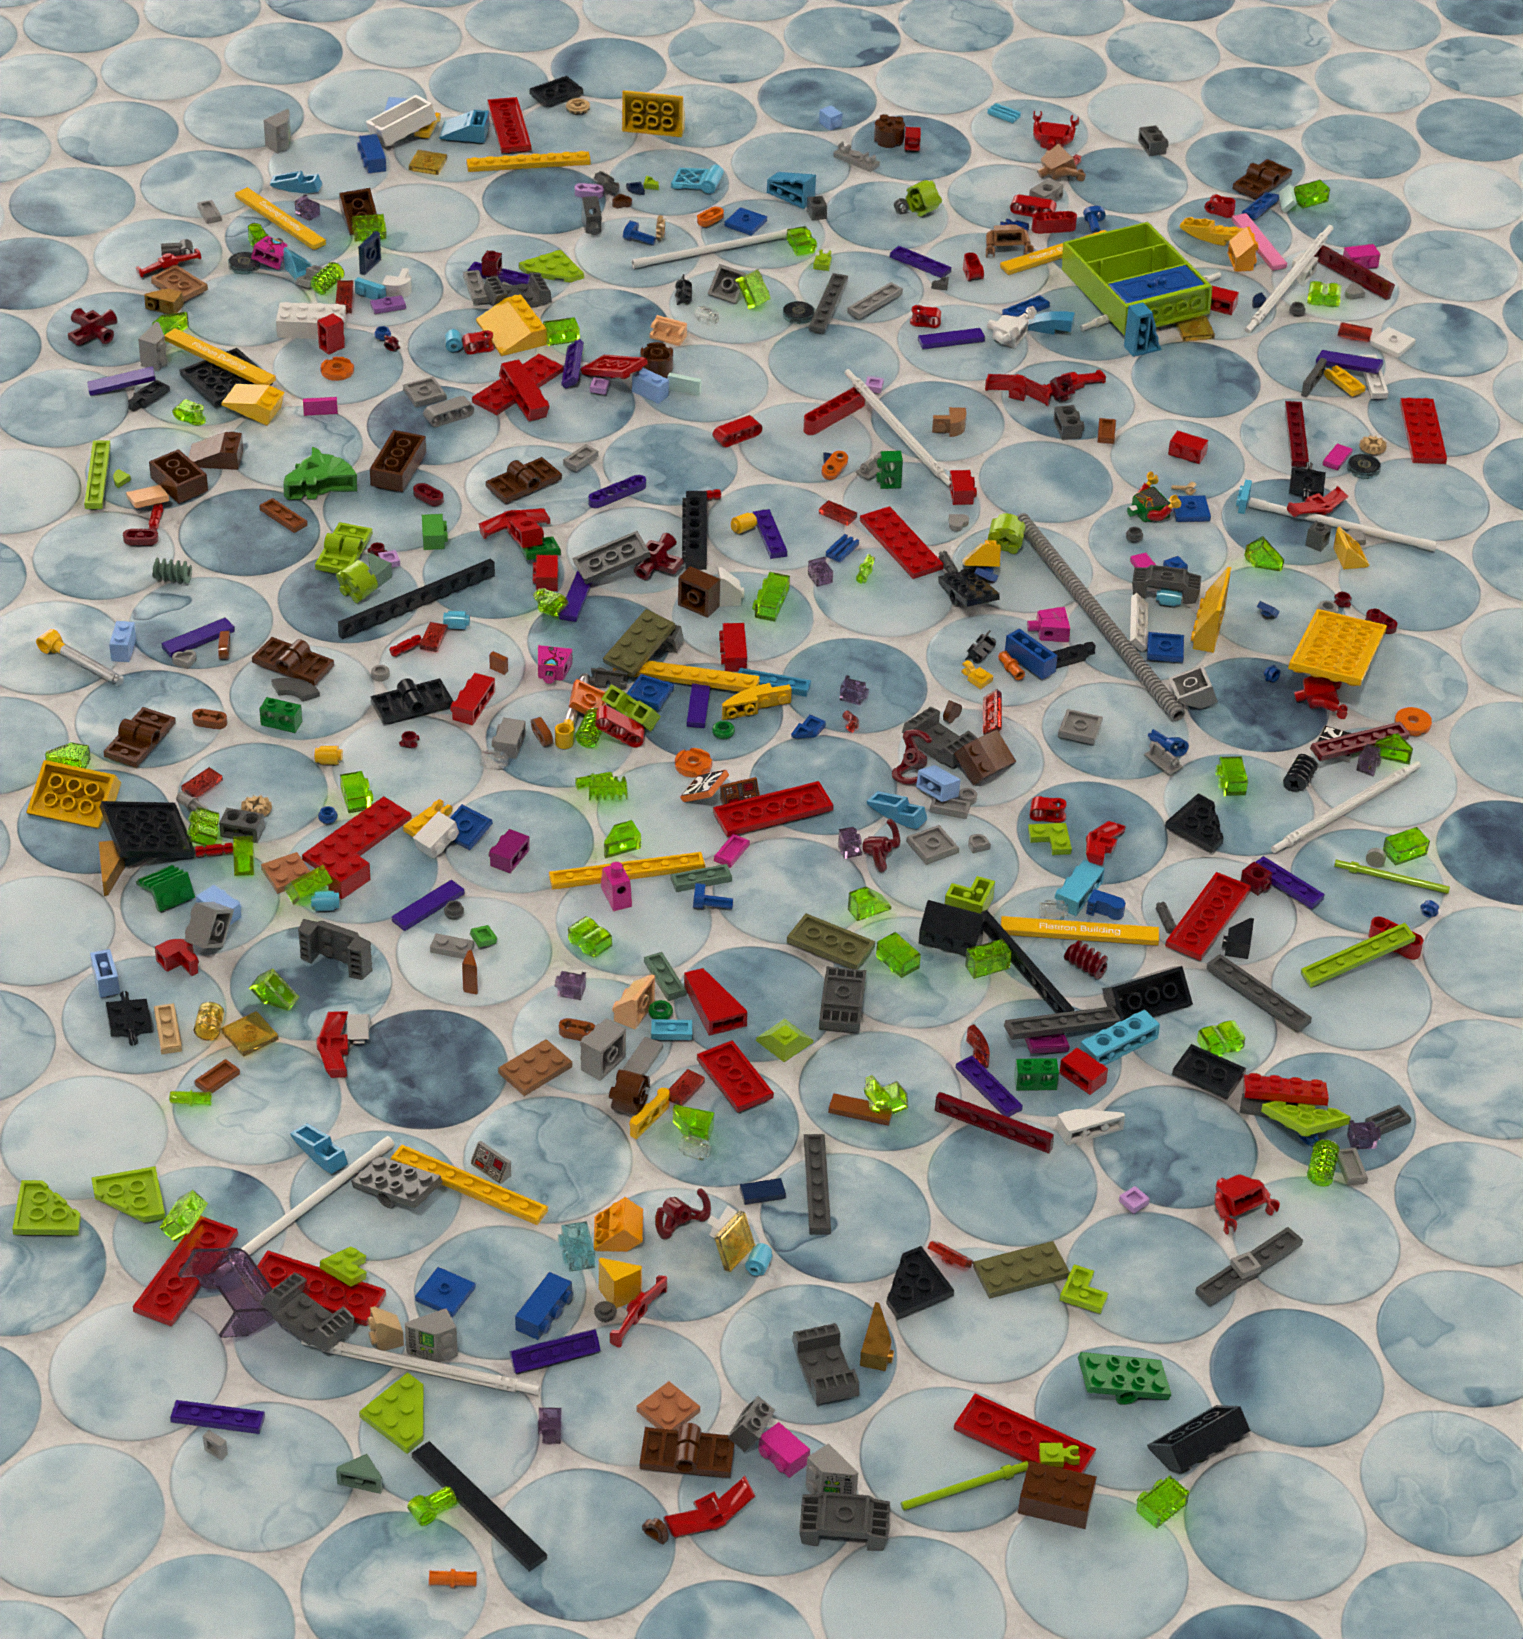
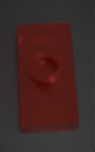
[1337,322,1373,342]
[819,500,857,526]
[419,622,448,652]
[181,767,223,798]
[668,1069,705,1107]
[927,1241,973,1268]

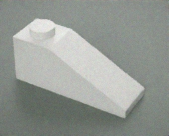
[1056,1109,1125,1146]

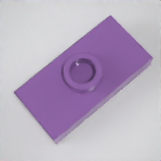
[370,295,406,314]

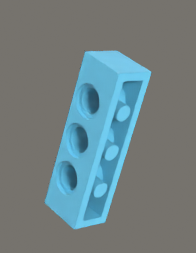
[1080,1010,1160,1066]

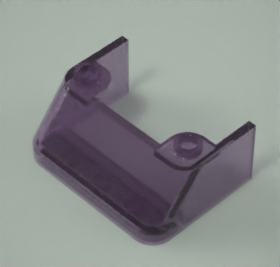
[178,1248,274,1338]

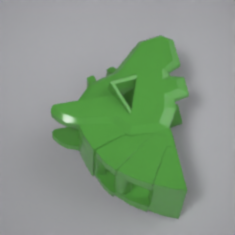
[283,447,357,500]

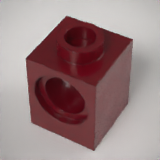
[481,250,502,277]
[1050,374,1076,401]
[1240,861,1272,896]

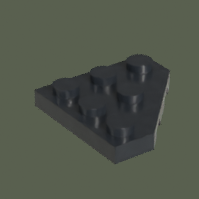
[1165,793,1224,853]
[886,1246,954,1319]

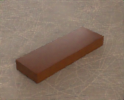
[259,498,308,533]
[828,1093,894,1126]

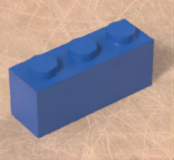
[357,134,386,174]
[1005,629,1057,680]
[515,1272,574,1340]

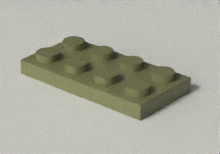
[603,609,676,677]
[787,913,876,970]
[973,1241,1070,1299]

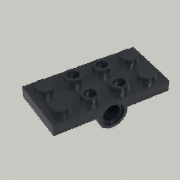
[938,569,1000,607]
[370,678,453,724]

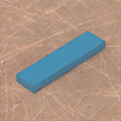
[738,668,811,697]

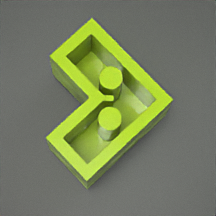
[945,876,995,914]

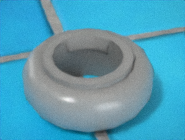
[1316,600,1339,614]

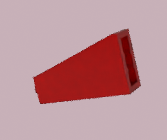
[684,968,748,1036]

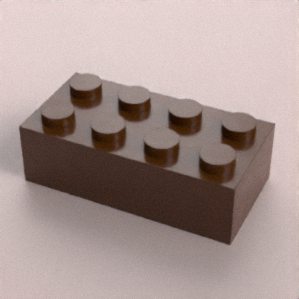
[369,430,426,492]

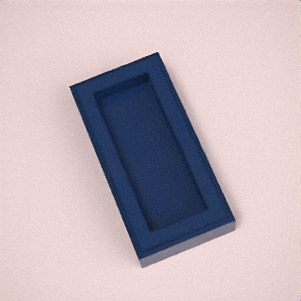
[740,1178,786,1205]

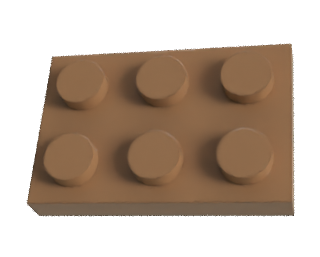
[151,265,208,302]
[498,1039,572,1096]

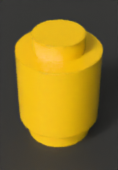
[730,512,757,534]
[314,746,343,765]

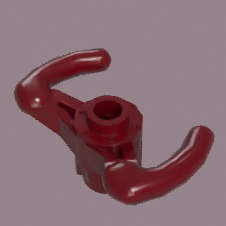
[892,729,932,785]
[863,818,901,873]
[655,1188,711,1239]

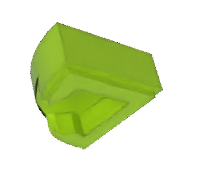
[643,176,659,190]
[113,469,131,488]

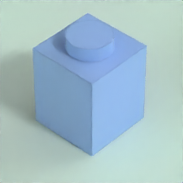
[819,105,842,131]

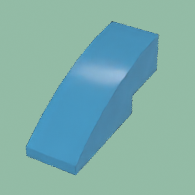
[269,170,322,193]
[1028,311,1075,335]
[867,791,927,829]
[290,1123,348,1174]

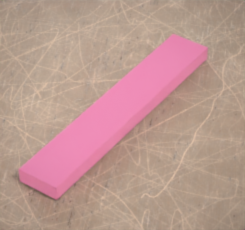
[1232,213,1287,271]

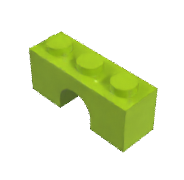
[601,684,661,732]

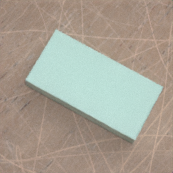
[1278,183,1297,213]
[668,373,701,396]

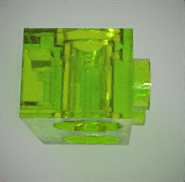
[352,214,386,242]

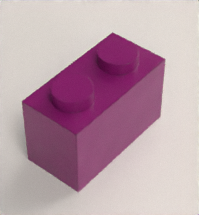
[489,829,530,874]

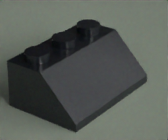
[918,900,985,959]

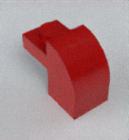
[904,127,921,151]
[155,939,199,976]

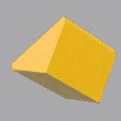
[1333,527,1370,570]
[599,1257,642,1309]

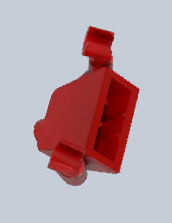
[1033,111,1080,150]
[1294,676,1348,719]
[1214,1174,1280,1235]

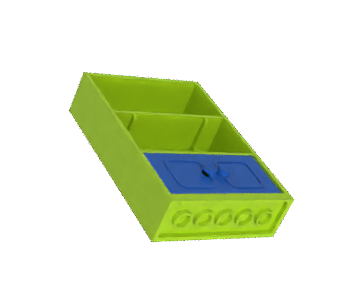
[1062,222,1212,335]

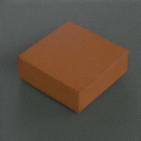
[489,651,508,675]

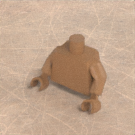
[1037,144,1086,181]
[986,225,1034,258]

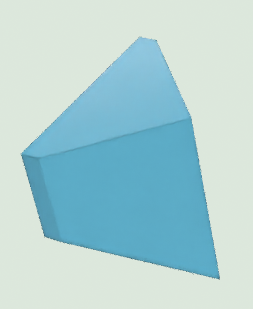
[283,247,313,280]

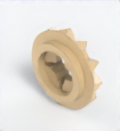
[566,98,590,115]
[656,215,665,241]
[1359,435,1387,454]
[241,795,272,816]

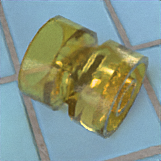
[193,1002,225,1041]

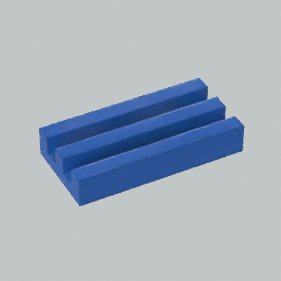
[825,534,859,562]

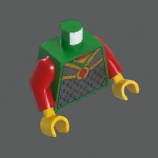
[1127,471,1181,522]

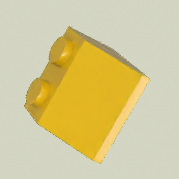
[962,540,1001,567]

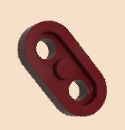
[413,483,444,506]
[123,529,159,546]
[1365,608,1398,634]

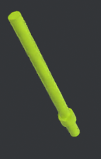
[1334,859,1450,894]
[900,1461,1029,1511]

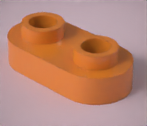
[697,207,724,227]
[821,451,848,480]

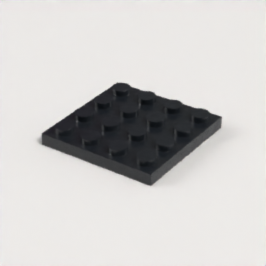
[180,348,273,407]
[100,801,195,858]

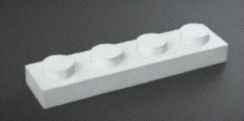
[1360,355,1389,399]
[1130,593,1148,652]

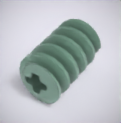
[152,557,192,584]

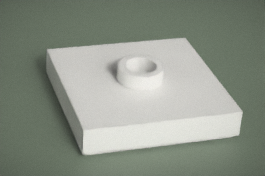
[1370,327,1416,358]

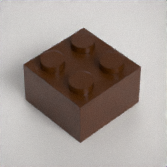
[678,566,720,618]

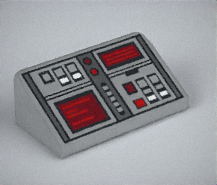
[471,1141,511,1184]

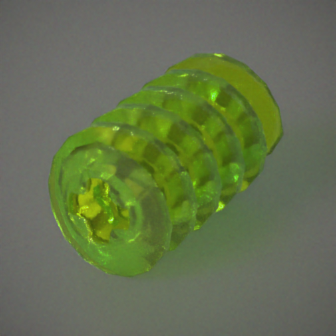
[311,262,345,295]
[575,708,603,748]
[589,776,627,801]
[1307,1139,1340,1187]

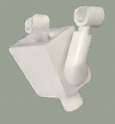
[987,306,1037,349]

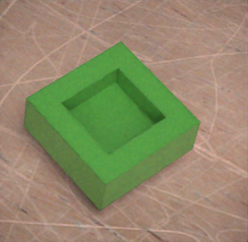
[470,925,498,948]

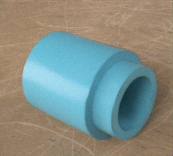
[445,329,462,352]
[1156,588,1182,607]
[443,611,470,629]
[311,891,340,911]
[745,1243,772,1276]

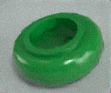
[712,721,735,739]
[648,1000,673,1020]

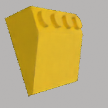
[622,90,685,137]
[476,294,547,356]
[1190,567,1232,653]
[26,760,121,829]

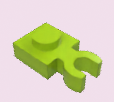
[813,249,832,271]
[1039,1443,1080,1467]

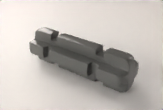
[938,550,958,573]
[1156,902,1176,934]

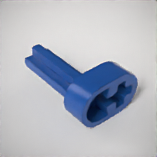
[1083,206,1106,233]
[623,220,656,245]
[1148,729,1189,756]
[693,883,733,909]

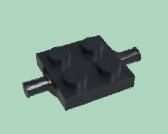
[1289,462,1326,502]
[106,991,152,1046]

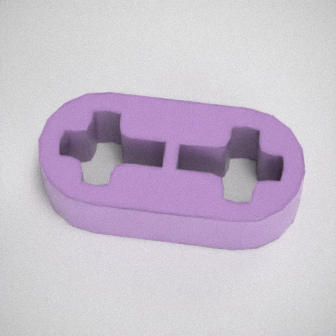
[575,183,604,199]

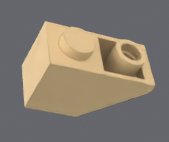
[368,1306,404,1351]

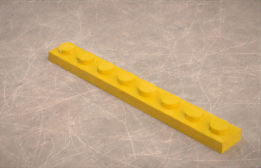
[466,151,591,172]
[613,660,760,692]

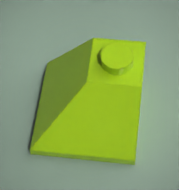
[756,1019,813,1062]

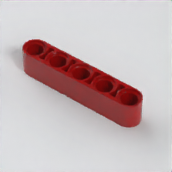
[803,387,866,435]

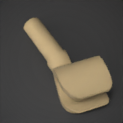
[1171,482,1196,495]

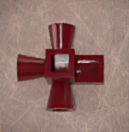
[67,308,117,346]
[633,533,683,580]

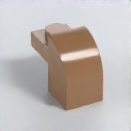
[932,407,966,437]

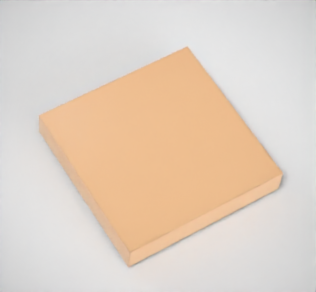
[126,485,169,509]

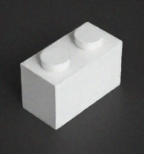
[413,811,459,859]

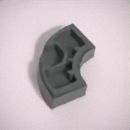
[594,171,620,194]
[271,678,320,701]

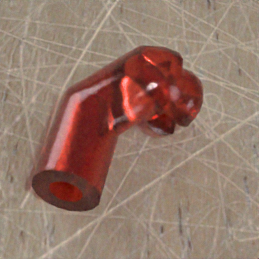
[842,710,860,732]

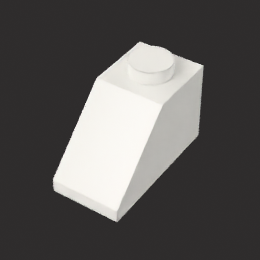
[1292,252,1318,286]
[718,567,744,607]
[347,1014,369,1043]

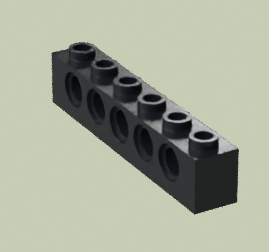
[682,491,707,570]

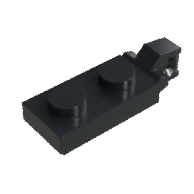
[128,380,170,411]
[1052,642,1096,669]

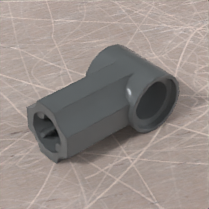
[161,239,193,256]

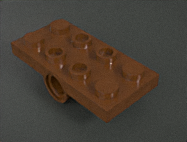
[1232,159,1293,199]
[486,457,562,504]
[252,637,334,686]
[103,707,176,768]
[639,1423,735,1478]

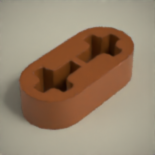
[218,631,230,659]
[192,709,227,729]
[530,717,553,747]
[559,1018,596,1041]

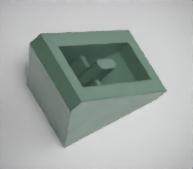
[368,554,392,590]
[336,1454,382,1494]

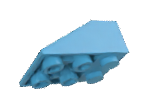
[439,110,490,143]

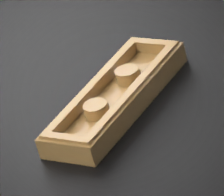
[154,1003,182,1055]

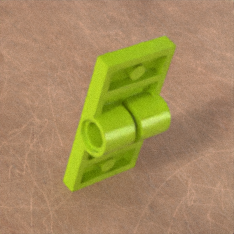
[315,522,373,574]

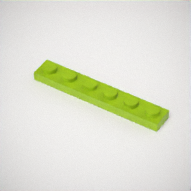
[84,440,111,510]
[1301,923,1415,988]

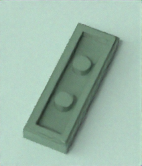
[671,864,732,892]
[644,952,686,1001]

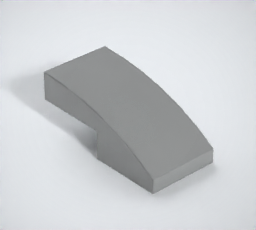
[296,265,329,289]

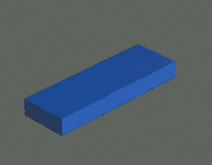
[1242,192,1280,219]
[1002,295,1050,317]

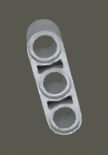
[423,396,474,427]

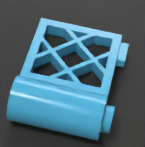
[671,164,724,194]

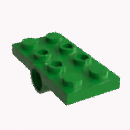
[1078,1352,1172,1405]

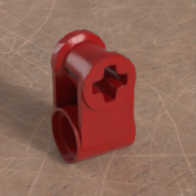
[1204,194,1236,218]
[963,252,984,280]
[910,305,942,328]
[462,330,494,355]
[1029,796,1067,823]

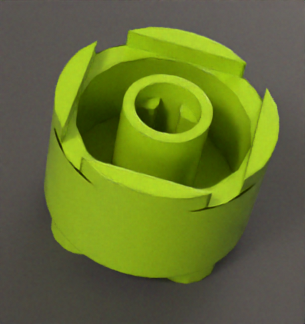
[905,180,942,216]
[988,513,1025,554]
[336,560,378,603]

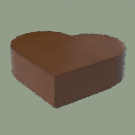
[612,193,632,208]
[943,700,962,723]
[642,1518,668,1545]

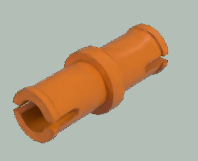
[998,651,1025,680]
[429,1569,477,1588]

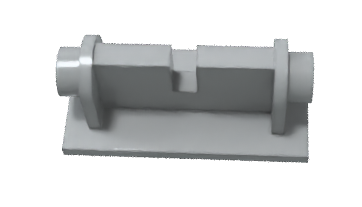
[856,452,881,480]
[1144,741,1183,775]

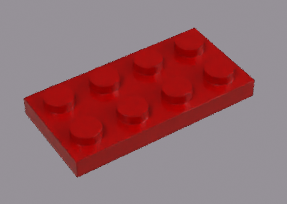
[580,354,648,379]
[697,1040,774,1113]
[1243,1073,1329,1106]

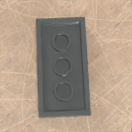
[572,531,651,584]

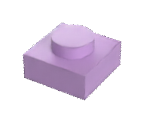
[865,376,884,393]
[590,377,610,395]
[378,550,400,568]
[1119,1186,1150,1214]

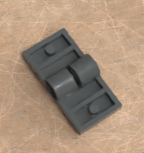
[351,1156,443,1208]

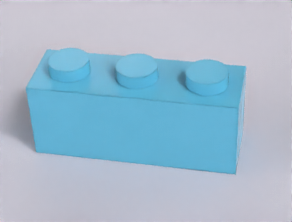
[1055,860,1105,916]

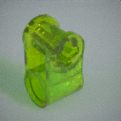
[248,223,269,248]
[172,399,206,426]
[533,588,568,617]

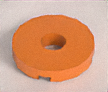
[320,356,354,381]
[1394,707,1432,736]
[675,748,712,778]

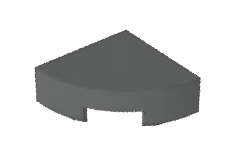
[931,277,949,291]

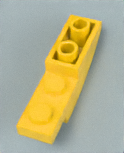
[1180,217,1244,246]
[722,683,792,720]

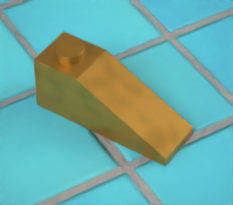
[99,840,127,896]
[860,1302,895,1372]

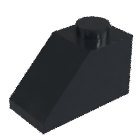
[1222,918,1254,959]

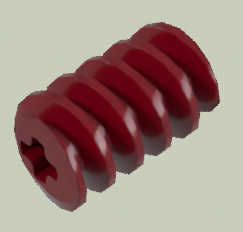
[1064,940,1108,979]

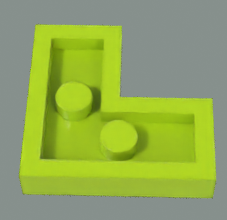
[1028,823,1072,855]
[319,1246,367,1287]
[1059,1264,1108,1314]

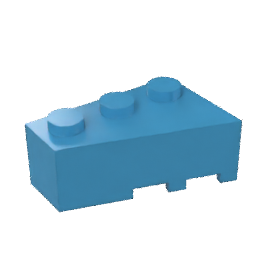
[767,172,816,209]
[1124,302,1162,357]

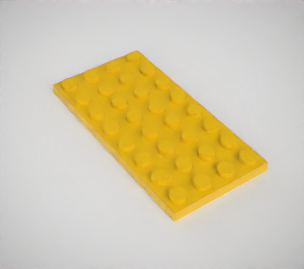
[1288,609,1387,686]

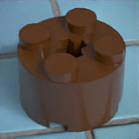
[874,114,905,148]
[640,342,673,378]
[609,1069,650,1115]

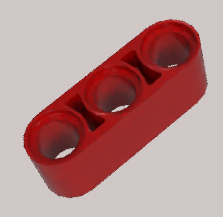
[1010,194,1057,217]
[1031,211,1077,234]
[712,415,763,447]
[595,706,644,748]
[1368,916,1424,960]

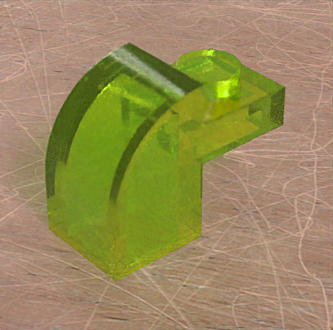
[864,1075,908,1114]

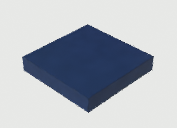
[358,231,381,275]

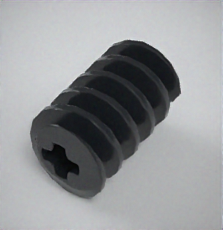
[1283,754,1318,792]

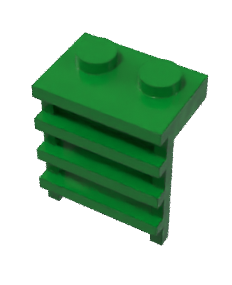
[136,865,195,912]

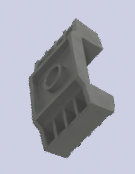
[483,273,552,308]
[1132,565,1201,604]
[902,707,977,767]
[298,919,373,980]
[819,966,867,1033]
[261,1272,354,1352]
[792,1323,859,1405]
[799,1492,890,1551]

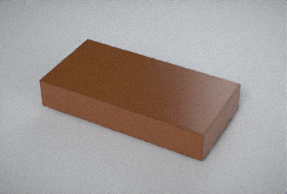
[1097,418,1116,444]
[194,1059,240,1096]

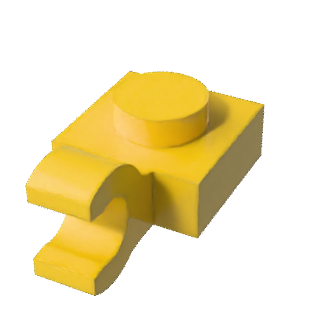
[961,660,994,689]

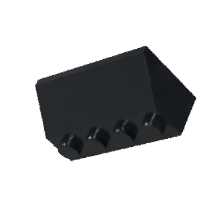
[1102,966,1193,1021]
[1147,1405,1251,1473]

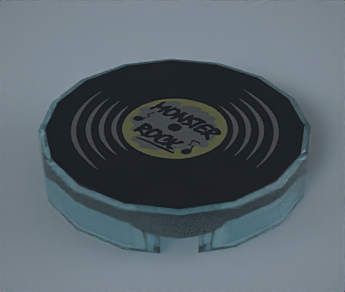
[228,252,260,275]
[783,301,815,324]
[1347,454,1381,479]

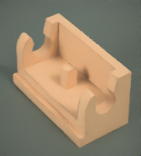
[650,315,687,346]

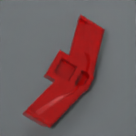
[136,248,202,277]
[1043,369,1106,395]
[985,374,1051,406]
[1286,486,1349,517]
[478,508,550,539]
[1086,821,1126,865]
[316,1011,348,1078]
[610,1275,667,1348]
[663,1476,756,1537]

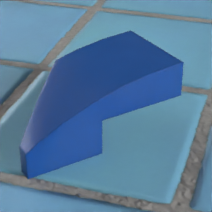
[791,714,826,738]

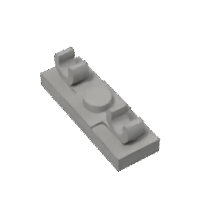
[833,141,880,172]

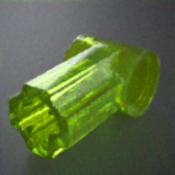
[407,1486,457,1526]

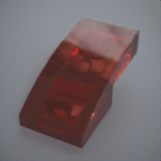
[966,1024,990,1068]

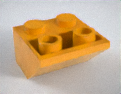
[1227,226,1259,272]
[593,1197,643,1252]

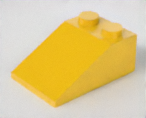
[221,384,285,426]

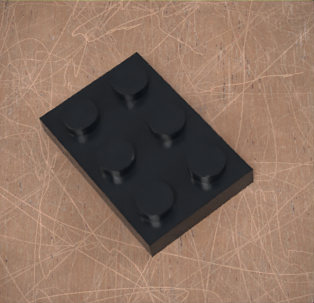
[529,75,584,107]
[1172,1044,1246,1099]

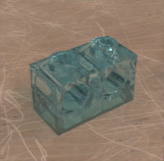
[558,1221,595,1272]

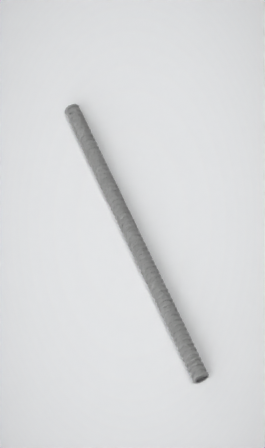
[1017,513,1185,721]

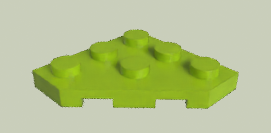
[519,249,584,283]
[1261,1101,1351,1137]
[91,1166,166,1223]
[12,1180,81,1235]
[359,1372,424,1454]

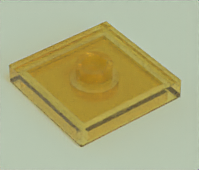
[409,150,448,175]
[1175,316,1215,341]
[221,1011,279,1057]
[714,1211,755,1272]

